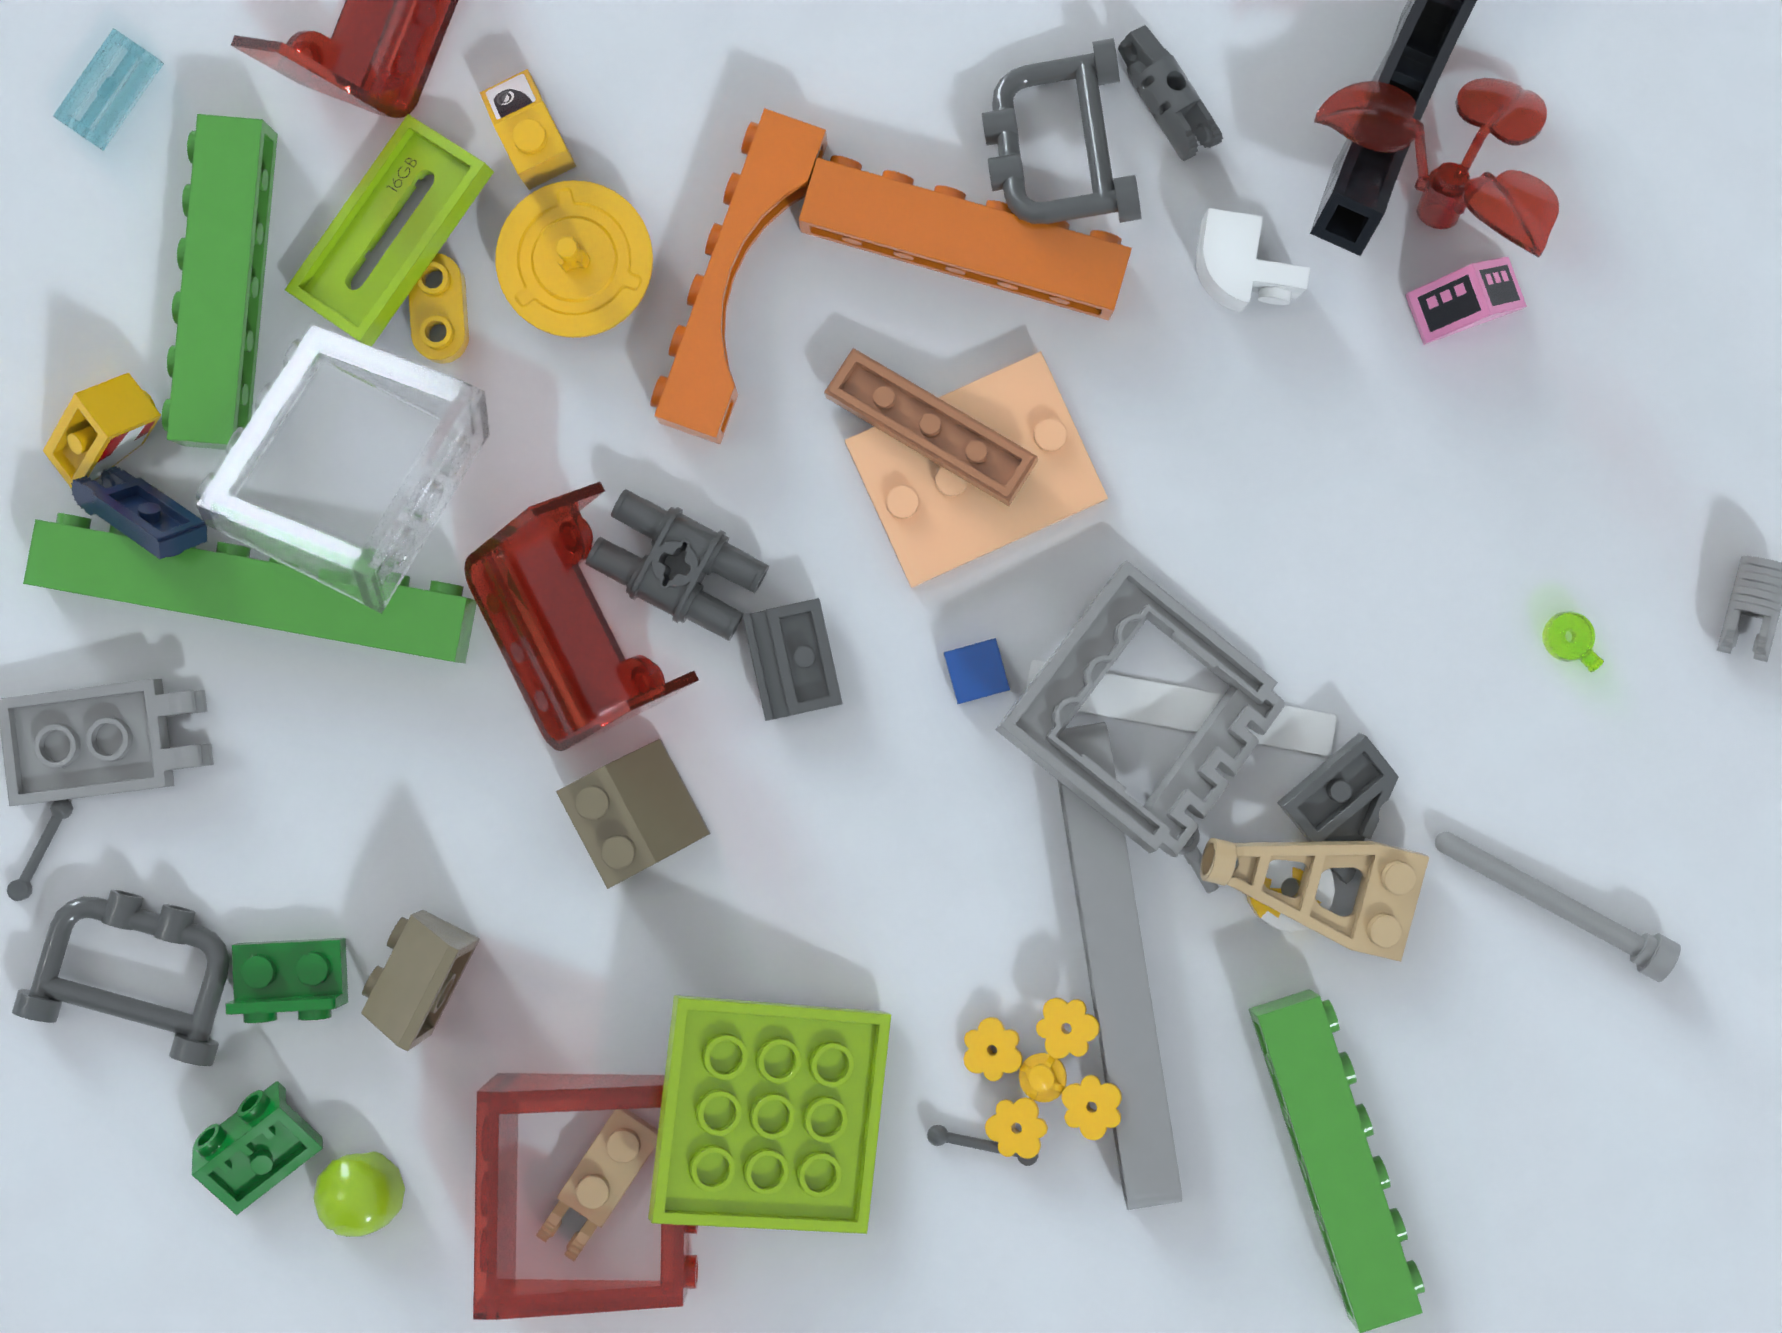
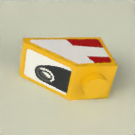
[480,69,577,190]
[43,372,161,488]

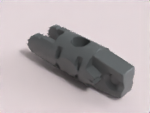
[1118,25,1223,161]

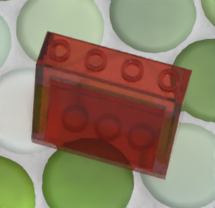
[473,1073,698,1320]

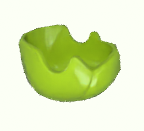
[313,1151,405,1237]

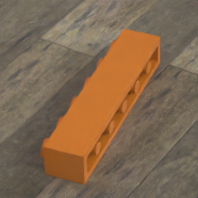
[799,155,1132,321]

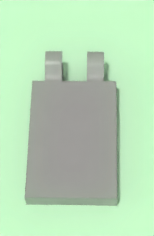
[0,679,214,807]

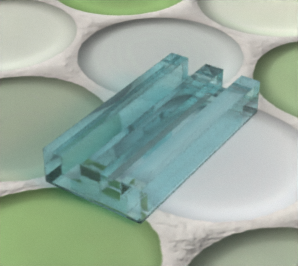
[53,28,164,151]

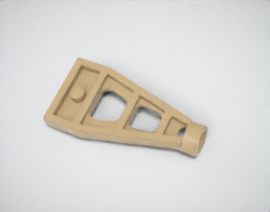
[1200,838,1429,962]

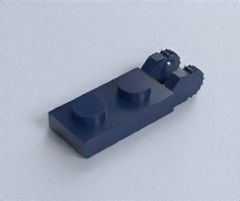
[71,466,208,559]

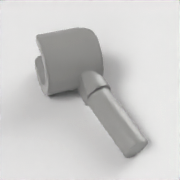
[1179,828,1219,893]

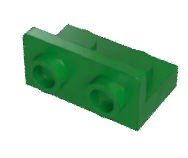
[225,938,348,1023]
[192,1081,323,1216]

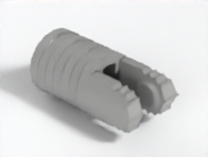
[1717,556,1782,662]

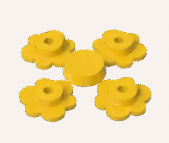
[963,997,1122,1159]

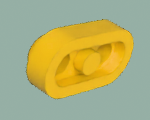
[408,253,469,364]

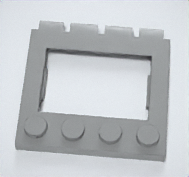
[995,560,1286,857]

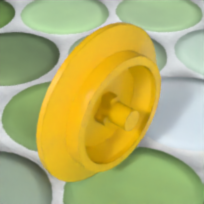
[495,180,653,338]

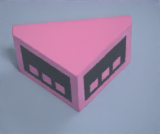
[1405,257,1527,345]

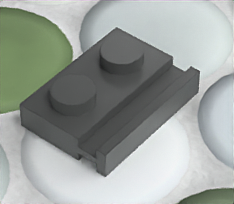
[742,598,843,721]

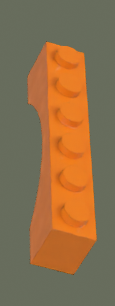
[650,108,828,444]

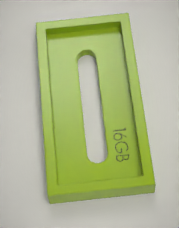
[285,114,494,349]

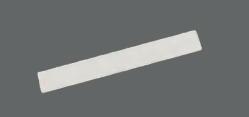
[1026,660,1337,756]

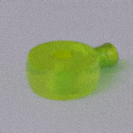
[1542,611,1604,672]

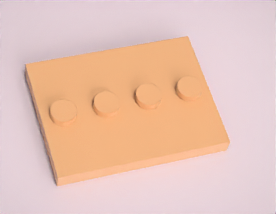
[844,351,1108,588]

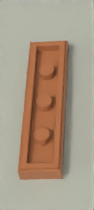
[824,348,1038,506]

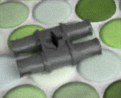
[585,489,769,641]

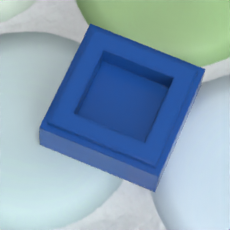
[943,638,1010,705]

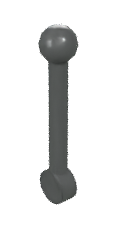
[7,799,73,901]
[927,1125,1038,1166]

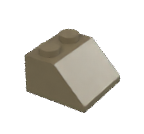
[556,739,711,889]
[361,910,480,1052]

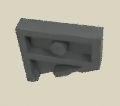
[1277,733,1399,884]

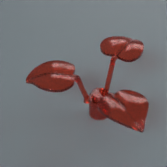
[1314,78,1559,258]

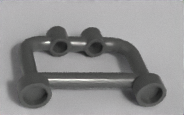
[982,38,1142,224]
[12,890,230,1066]

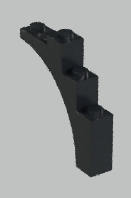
[1310,0,1477,256]

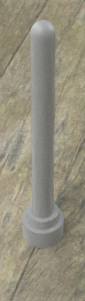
[1435,832,1681,982]

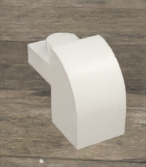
[1196,208,1310,312]

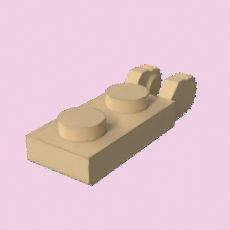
[536,1104,658,1261]

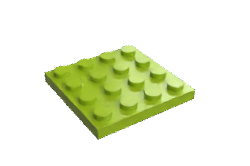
[648,995,891,1234]

